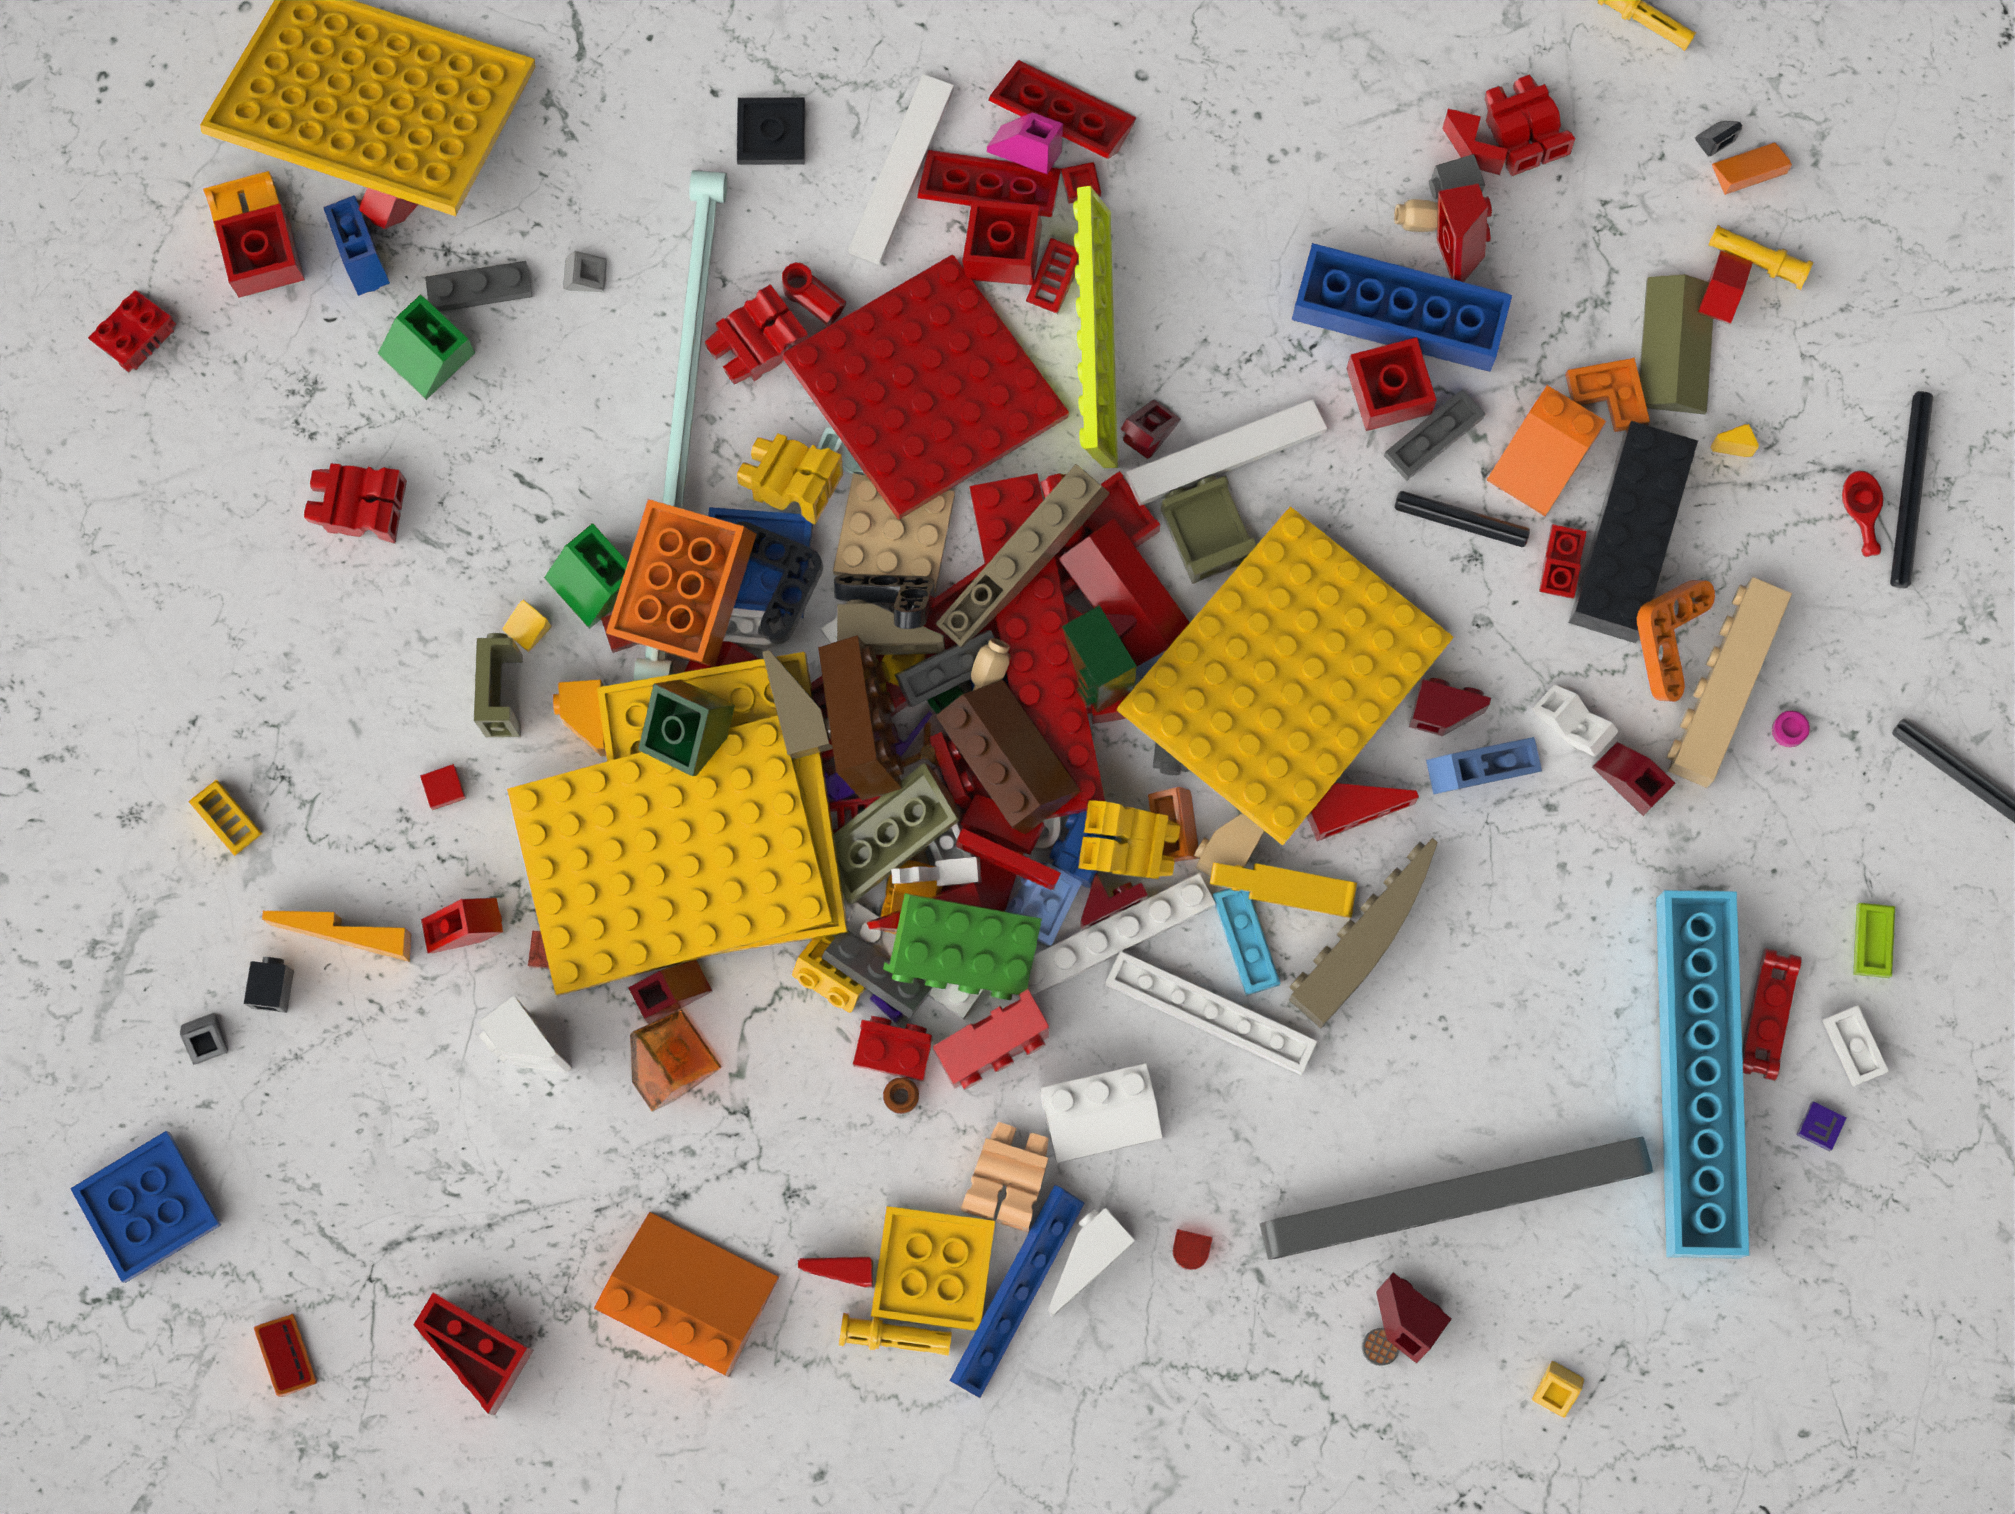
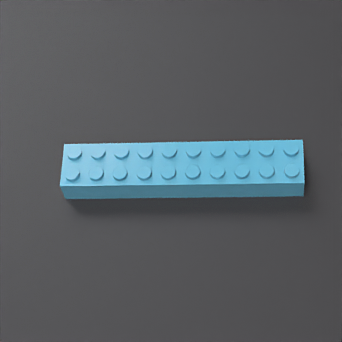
[1656,890,1749,1259]

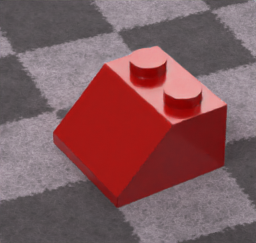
[1437,184,1492,282]

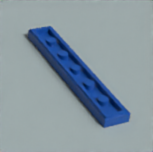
[949,1185,1085,1398]

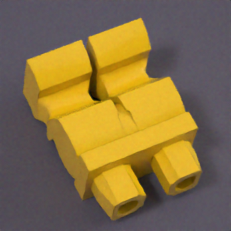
[737,433,843,525]
[1078,800,1180,879]

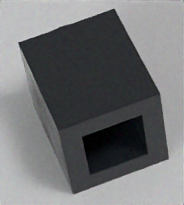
[243,957,294,1013]

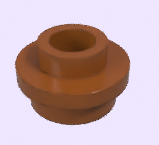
[883,1077,919,1114]

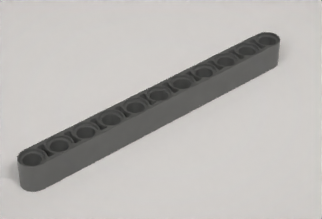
[1259,1137,1654,1260]

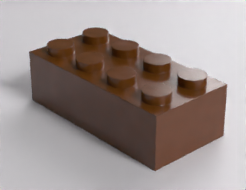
[818,635,904,801]

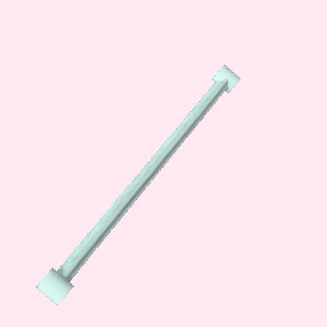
[634,170,727,681]

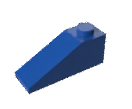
[323,195,390,296]

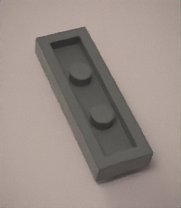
[425,261,532,312]
[1384,389,1486,481]
[894,630,994,707]
[822,930,932,1018]

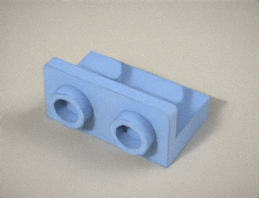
[1006,862,1082,946]

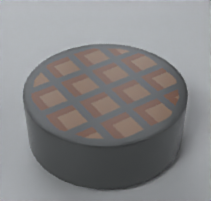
[1362,1328,1400,1366]

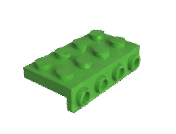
[883,893,1042,1000]

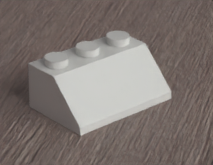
[478,995,572,1073]
[1040,1063,1162,1163]

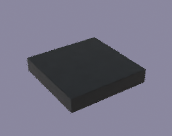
[737,97,805,165]

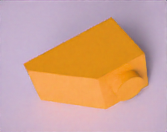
[553,679,606,756]

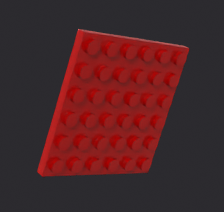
[783,254,1069,520]

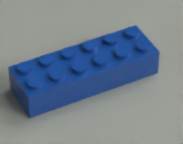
[1292,243,1512,372]

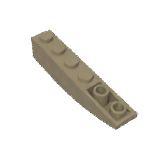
[936,464,1110,647]
[1289,838,1438,1029]

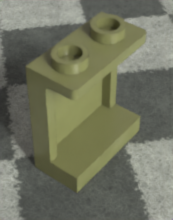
[1160,476,1257,584]
[474,633,523,737]

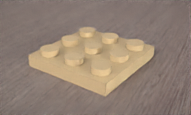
[833,473,955,593]

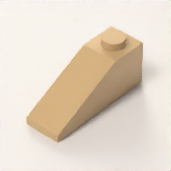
[1194,813,1265,876]

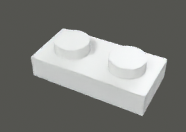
[1822,1005,1889,1087]

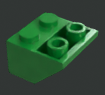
[378,294,475,400]
[544,523,628,629]

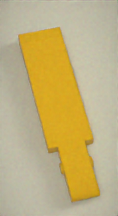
[1210,863,1357,918]

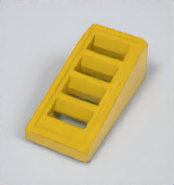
[188,779,262,856]

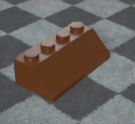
[935,680,1081,835]

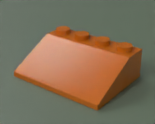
[606,499,757,667]
[594,1212,779,1377]

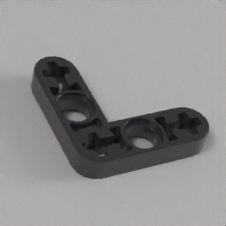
[736,521,823,644]
[834,574,934,629]

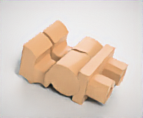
[961,1122,1048,1233]

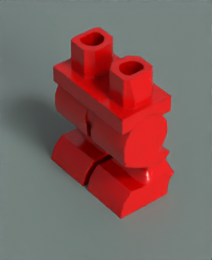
[1484,74,1576,177]
[705,284,809,385]
[304,463,407,543]

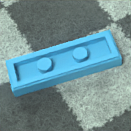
[1212,888,1281,996]

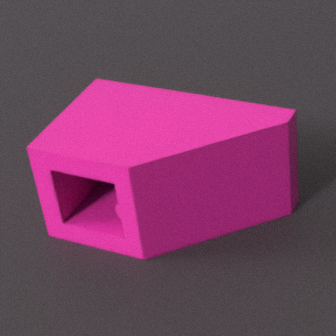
[986,112,1063,174]

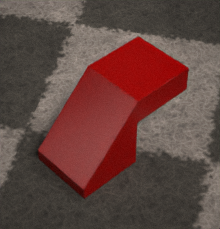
[1442,108,1508,175]
[1697,251,1753,325]

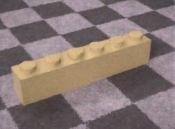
[1666,577,1792,788]

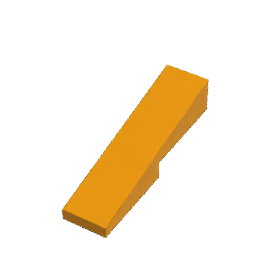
[262,910,412,962]

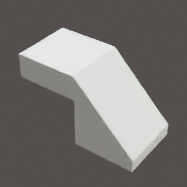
[1532,684,1618,757]

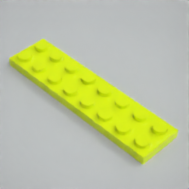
[1073,186,1118,468]

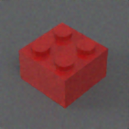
[962,200,1042,285]
[214,203,305,298]
[1346,337,1437,431]

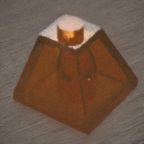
[630,1009,722,1112]

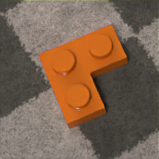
[1565,358,1650,432]

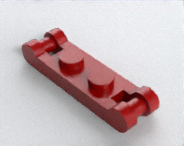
[1742,948,1802,1081]

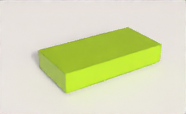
[1853,903,1895,978]

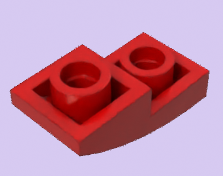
[1539,524,1587,599]
[961,794,1045,855]

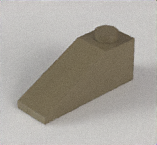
[837,600,946,655]
[762,650,833,759]

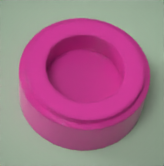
[1772,711,1810,748]

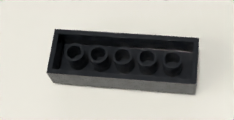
[1568,421,1698,643]

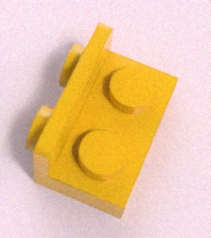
[792,936,866,1013]

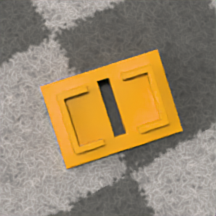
[203,171,280,235]

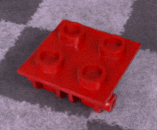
[88,290,176,373]

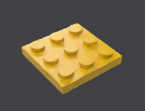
[871,1206,995,1331]

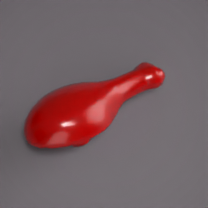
[1842,471,1884,557]

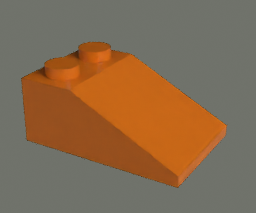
[1487,385,1606,516]

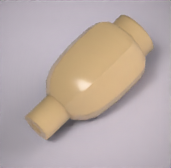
[1394,199,1438,232]
[971,638,1011,690]

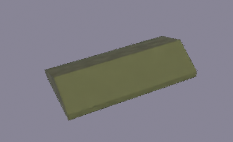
[1639,274,1713,415]
[834,762,960,904]

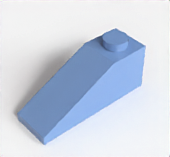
[1426,737,1542,794]

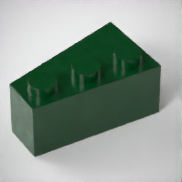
[1062,605,1137,713]

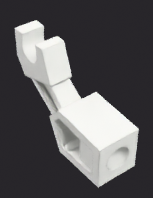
[891,857,982,886]

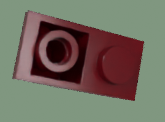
[1409,678,1491,736]
[1592,742,1676,816]
[628,959,713,1025]
[1376,1272,1452,1364]

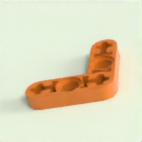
[1637,580,1715,702]

